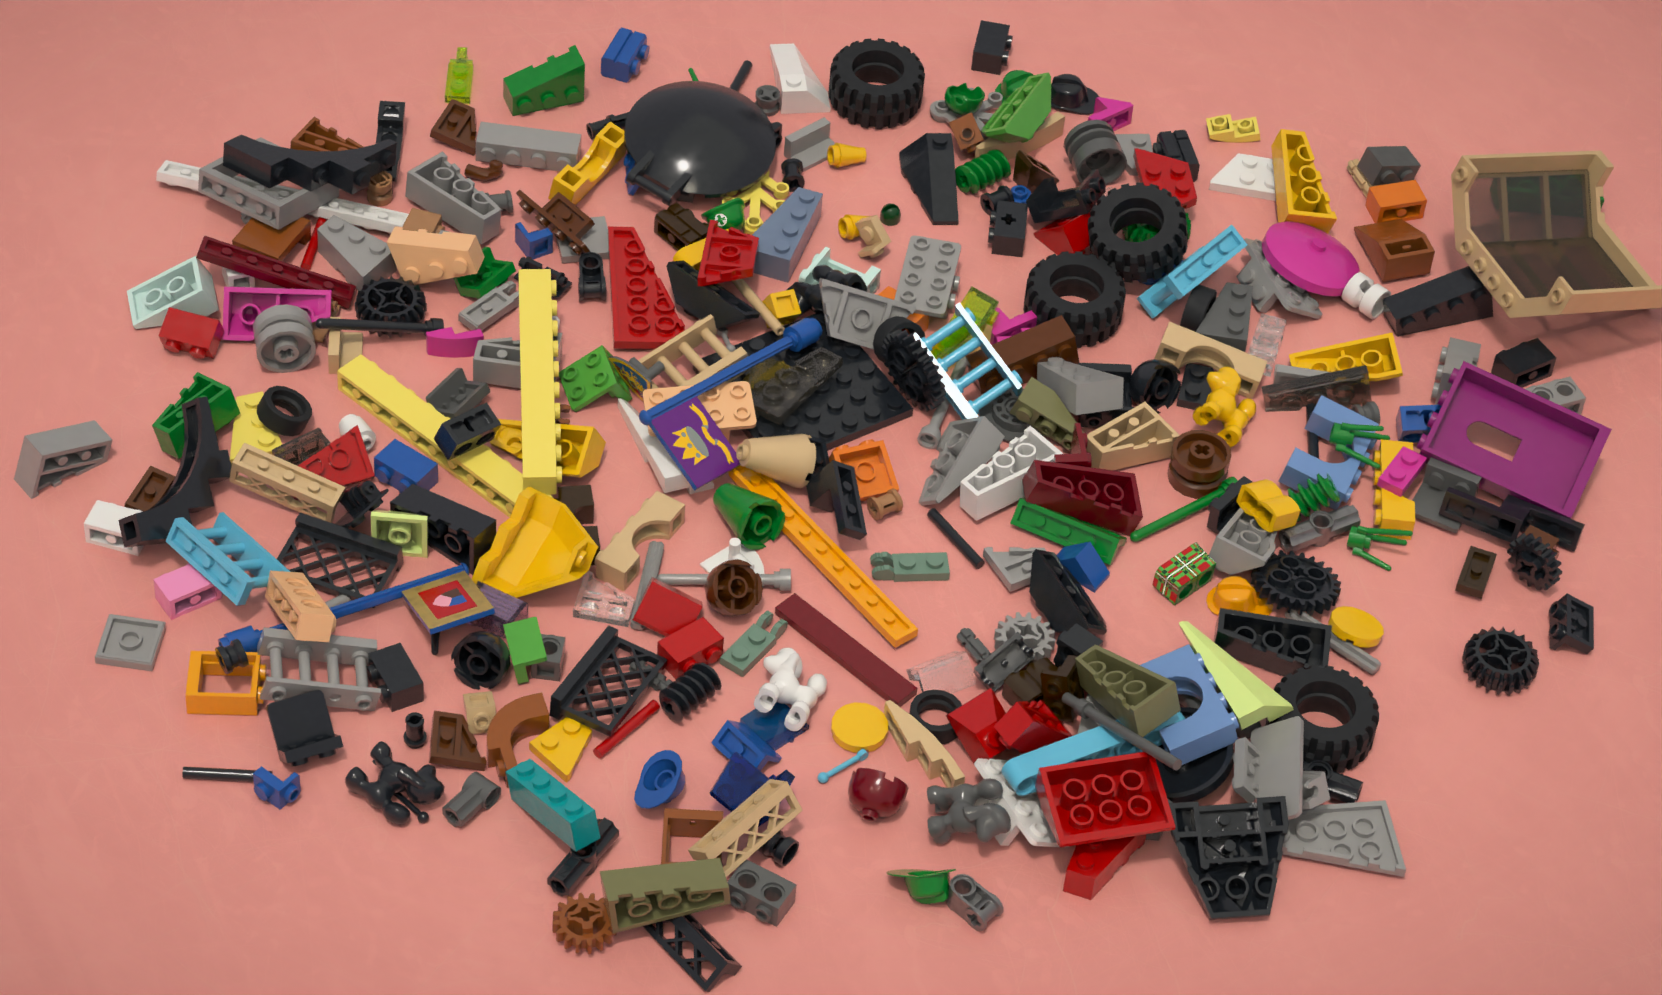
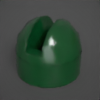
[880,203,901,226]

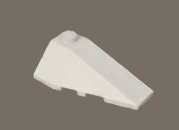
[769,43,831,114]

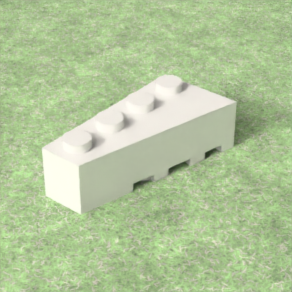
[960,426,1063,521]

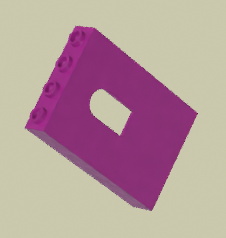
[1416,361,1612,519]

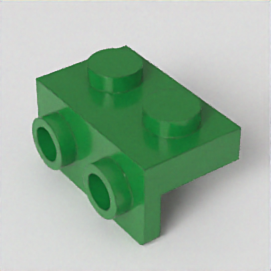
[454,247,516,299]

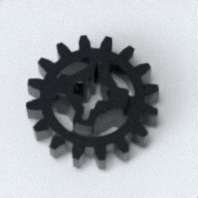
[1507,533,1563,590]

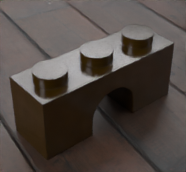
[554,485,600,566]

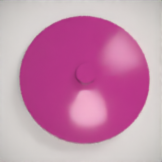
[1262,221,1360,296]

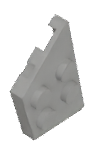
[819,278,916,350]

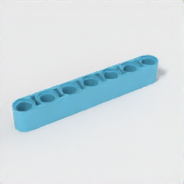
[1001,711,1186,796]

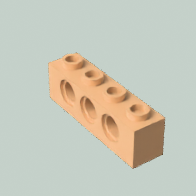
[265,570,336,642]

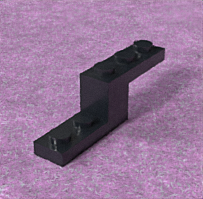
[805,434,867,540]
[1438,487,1585,551]

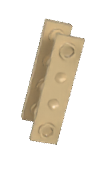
[628,314,751,389]

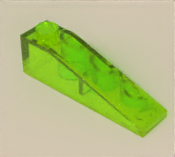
[930,286,1000,359]

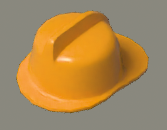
[1206,576,1273,616]

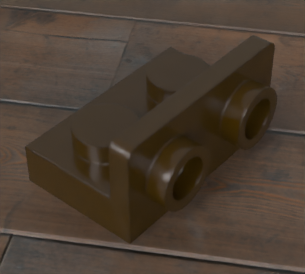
[1040,655,1084,722]

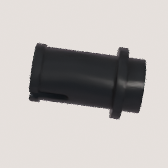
[403,712,427,749]

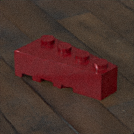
[1022,460,1143,536]

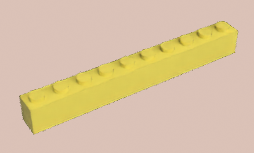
[519,269,562,494]
[337,354,553,518]

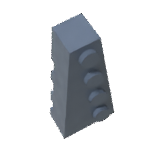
[752,187,823,283]

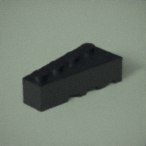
[1383,266,1493,337]
[390,484,496,575]

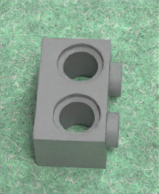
[1526,377,1586,415]

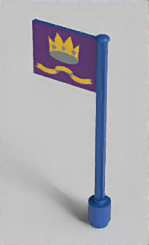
[639,318,822,491]

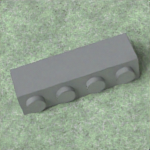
[476,122,581,171]

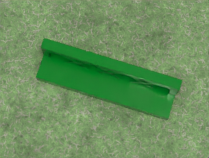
[1010,497,1127,565]

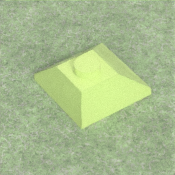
[371,510,428,558]

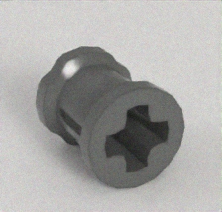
[485,190,513,213]

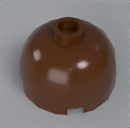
[705,559,763,617]

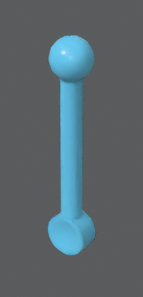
[817,749,869,783]

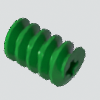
[955,149,1011,194]
[1287,473,1340,522]

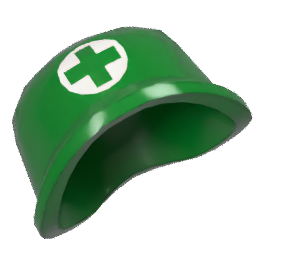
[701,198,745,230]

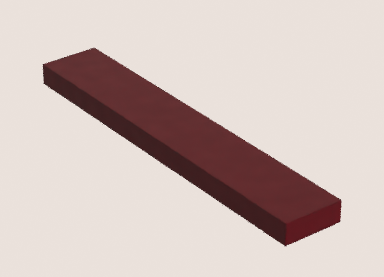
[196,236,356,309]
[775,593,917,707]

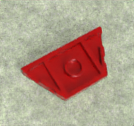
[1133,148,1197,209]
[697,220,759,286]

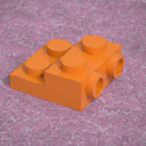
[829,439,899,501]

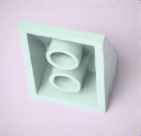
[127,256,219,329]

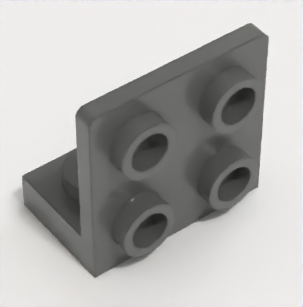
[1412,457,1482,533]

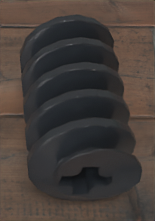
[659,663,722,723]

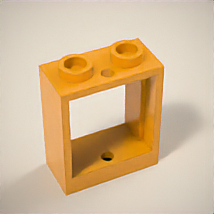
[185,651,267,716]

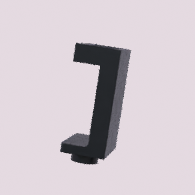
[1026,169,1106,224]
[1078,363,1134,428]

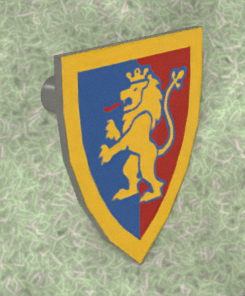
[608,356,665,401]

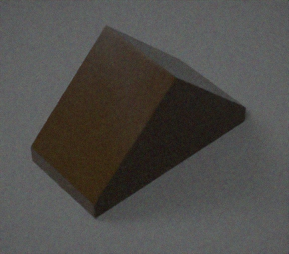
[1013,150,1059,193]

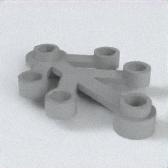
[930,88,1003,140]

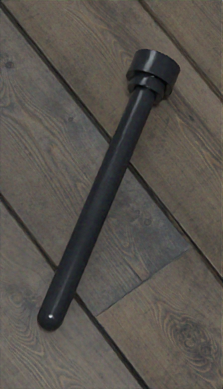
[316,318,444,336]

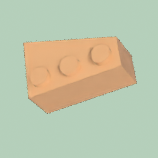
[387,226,485,285]

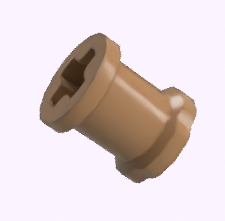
[867,488,903,521]

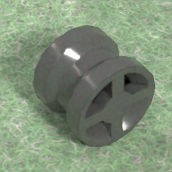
[755,85,780,117]
[1350,401,1380,426]

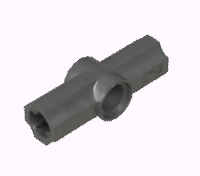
[1279,505,1361,553]

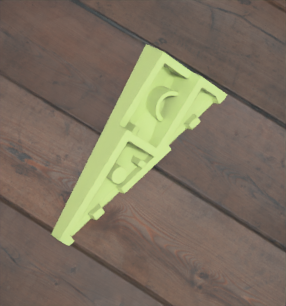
[1179,621,1294,730]

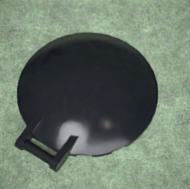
[624,81,776,206]

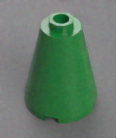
[713,483,785,550]

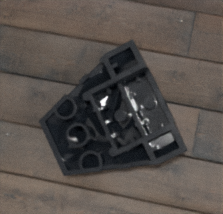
[1169,796,1289,920]

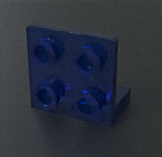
[710,752,795,827]

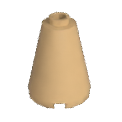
[736,434,816,488]

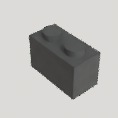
[1357,146,1421,186]

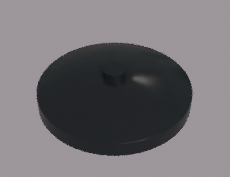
[1143,707,1235,803]

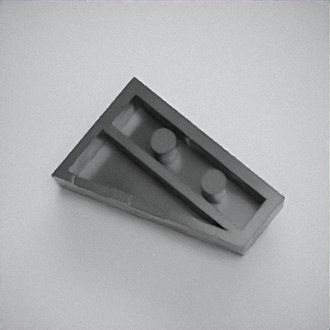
[1196,282,1253,352]

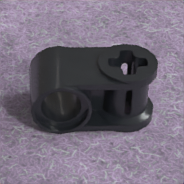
[578,252,606,301]

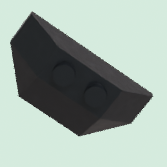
[666,260,760,329]
[1029,549,1107,635]

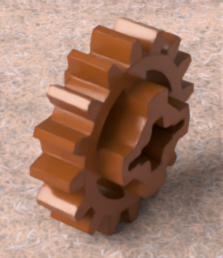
[552,893,617,954]

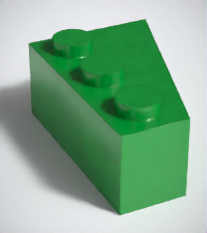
[152,372,240,459]

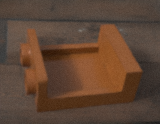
[232,217,311,261]

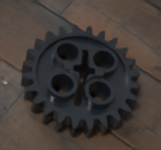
[881,329,946,412]
[1251,550,1341,616]

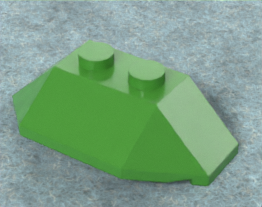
[981,72,1051,143]

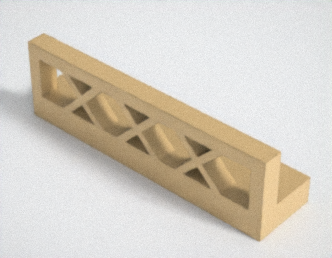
[229,443,345,523]
[688,779,802,877]

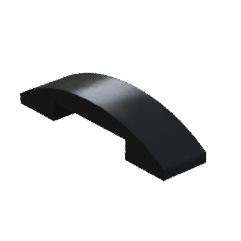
[376,101,405,181]

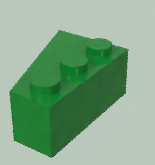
[503,45,585,116]

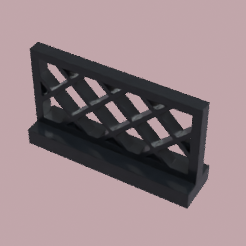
[277,512,404,608]
[549,625,668,737]

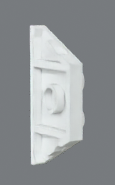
[1209,153,1276,201]

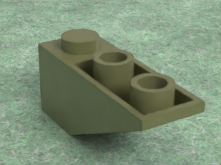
[1009,377,1084,451]

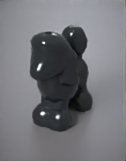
[787,264,867,316]
[345,741,445,825]

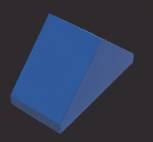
[1057,542,1110,593]

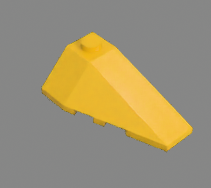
[1289,332,1403,381]
[490,419,606,478]

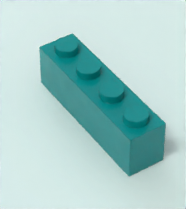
[506,759,600,851]

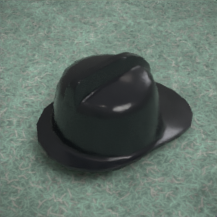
[1051,74,1099,115]

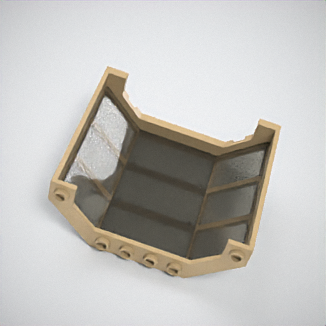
[1451,150,1662,318]

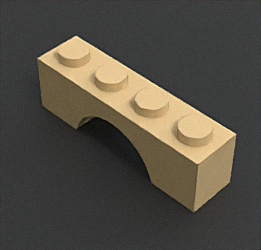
[1154,321,1267,399]
[594,491,685,592]

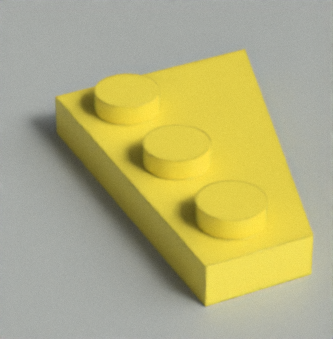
[230,391,284,465]

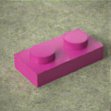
[1377,446,1427,497]

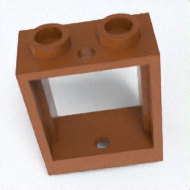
[661,808,723,864]

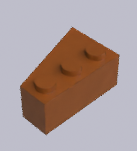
[290,116,363,151]

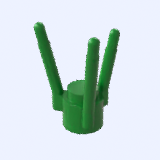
[1329,422,1390,469]
[1347,525,1413,571]

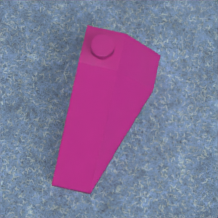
[222,286,332,341]

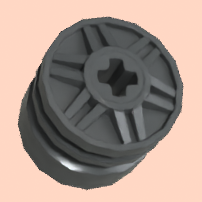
[1063,120,1127,185]

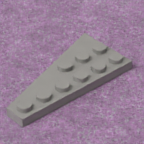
[1282,800,1406,877]

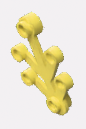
[722,170,789,235]

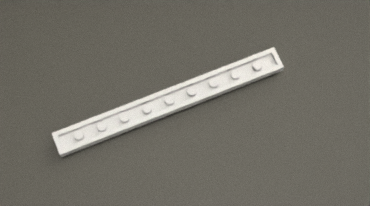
[156,160,409,234]

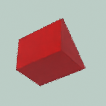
[632,577,703,637]

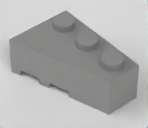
[1431,337,1481,405]
[1037,357,1124,415]

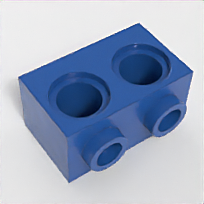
[1396,405,1442,443]

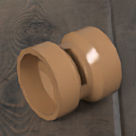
[367,171,393,207]

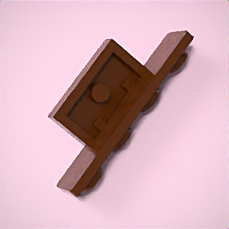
[516,189,595,256]

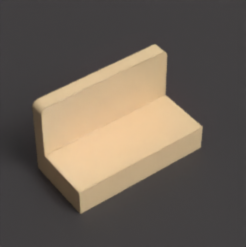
[328,317,363,374]

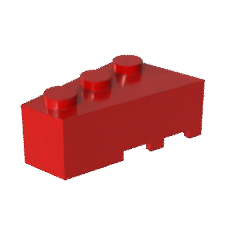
[993,700,1072,754]
[1063,834,1146,900]

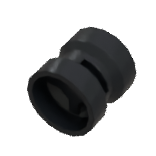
[758,830,799,867]

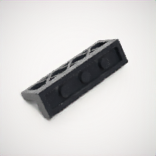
[643,914,742,992]

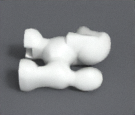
[754,648,827,731]

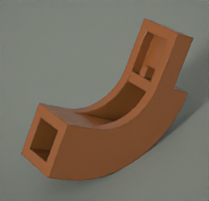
[487,692,549,788]

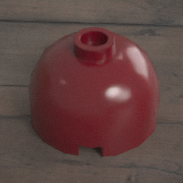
[848,768,909,821]

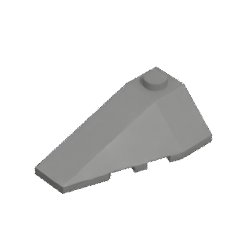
[919,416,1005,506]
[1209,508,1277,575]

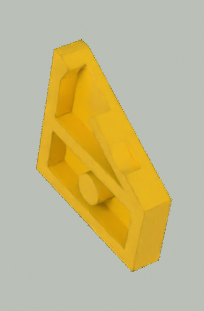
[529,717,592,783]

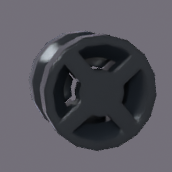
[215,639,249,674]

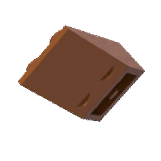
[1354,219,1435,281]

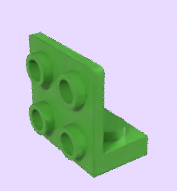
[559,345,632,412]

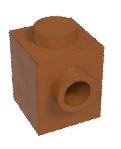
[949,112,984,154]

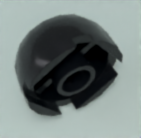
[1129,359,1181,414]
[451,631,511,690]

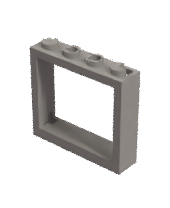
[198,137,339,230]

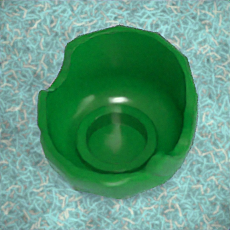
[944,83,985,116]

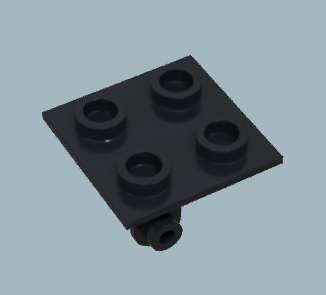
[335,481,389,528]

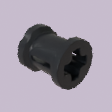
[781,158,805,192]
[980,185,1014,215]

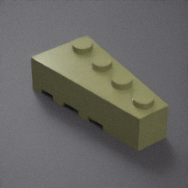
[1075,644,1181,737]
[600,858,731,934]

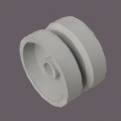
[253,304,316,373]

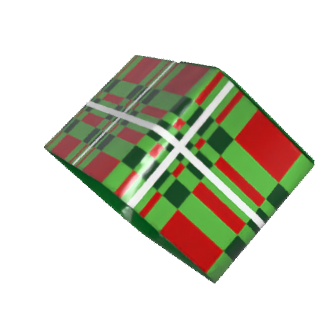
[1152,542,1216,605]

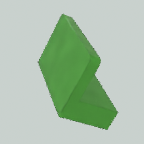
[503,617,547,684]

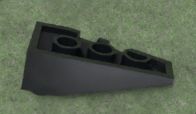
[899,133,959,225]

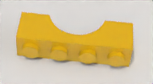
[548,122,626,205]
[1372,439,1415,540]

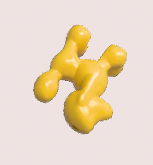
[1193,366,1256,448]

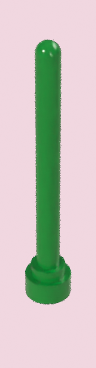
[1130,477,1238,542]

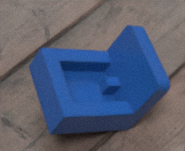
[253,766,301,810]

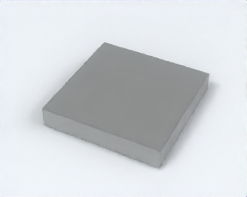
[556,216,609,263]
[95,614,166,671]

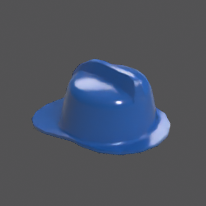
[634,750,685,809]

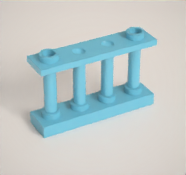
[1136,225,1248,319]
[914,302,1023,420]
[165,512,290,606]

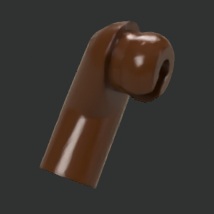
[464,160,503,181]

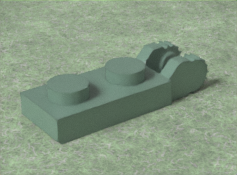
[870,552,950,582]
[720,610,788,677]

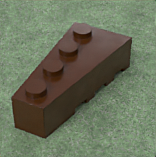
[965,315,1080,394]

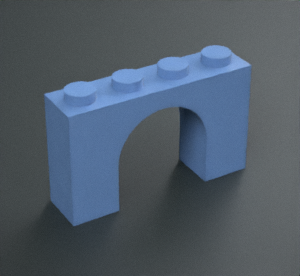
[1278,395,1379,510]
[1140,644,1239,765]

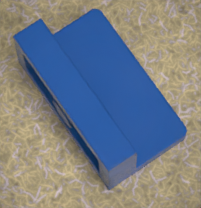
[711,720,782,779]

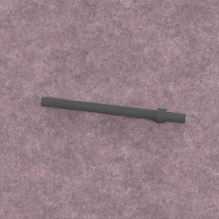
[1062,692,1182,770]

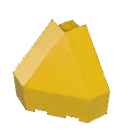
[472,486,598,601]

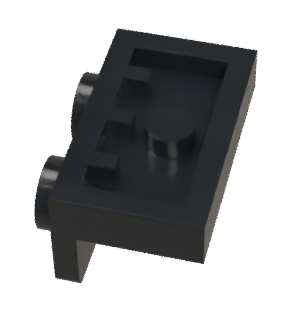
[1549,593,1594,654]

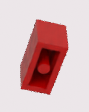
[158,307,224,359]
[657,617,724,680]

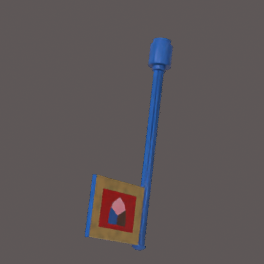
[218,563,495,652]

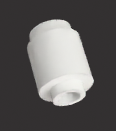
[339,414,376,451]

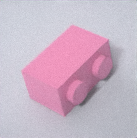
[154,563,222,620]

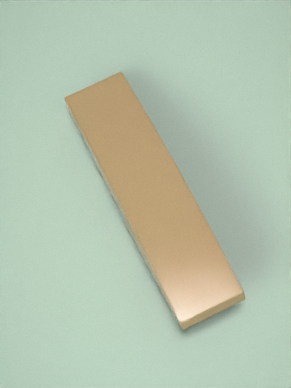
[975,111,1065,160]
[884,700,965,788]

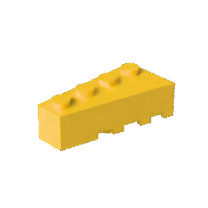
[1271,129,1337,234]

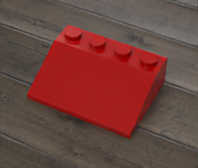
[1035,752,1176,848]

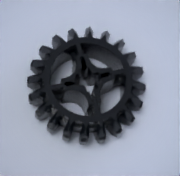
[355,275,427,338]
[1462,626,1539,696]

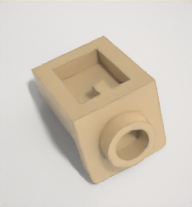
[855,215,891,258]
[463,691,496,734]

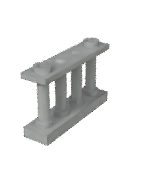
[257,627,381,711]

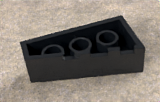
[1214,608,1332,676]

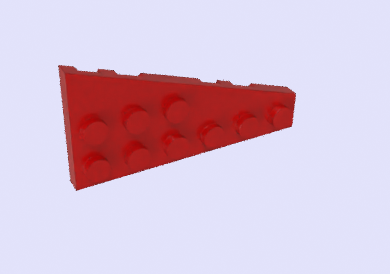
[607,226,685,349]

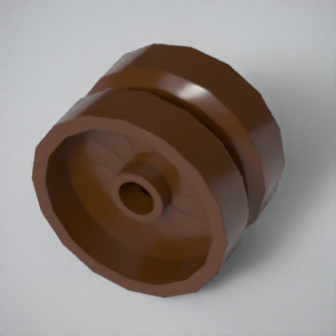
[1167,430,1232,499]

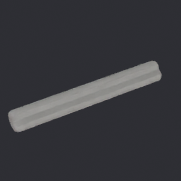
[630,541,664,631]
[1285,610,1381,675]

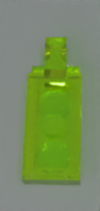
[445,47,474,104]

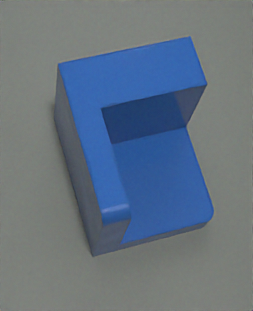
[515,222,553,260]

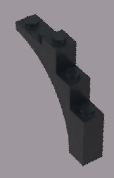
[223,134,397,194]
[118,397,232,548]

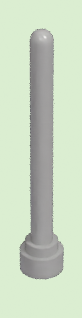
[917,357,967,449]
[657,569,791,591]

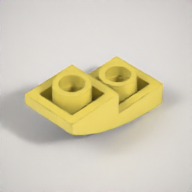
[1206,114,1260,143]

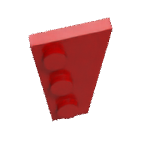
[293,425,375,500]

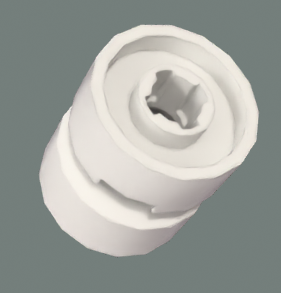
[1342,272,1391,320]

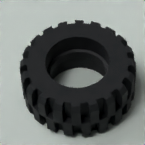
[828,38,925,129]
[1088,183,1188,283]
[1023,251,1126,348]
[1265,665,1379,773]

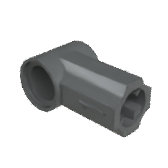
[442,771,501,827]

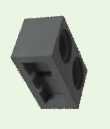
[727,860,797,927]

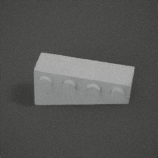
[405,151,502,245]

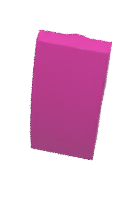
[426,327,484,358]

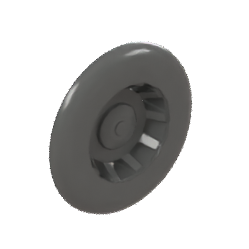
[979,388,1044,442]

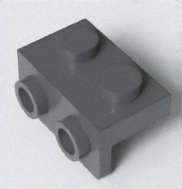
[426,368,491,419]

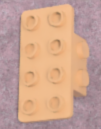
[643,381,757,442]

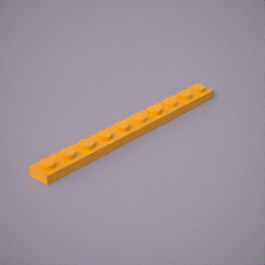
[728,465,918,648]

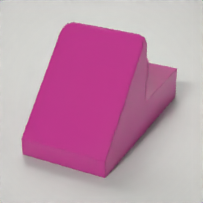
[1088,97,1134,131]
[990,308,1037,345]

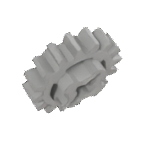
[994,612,1056,664]

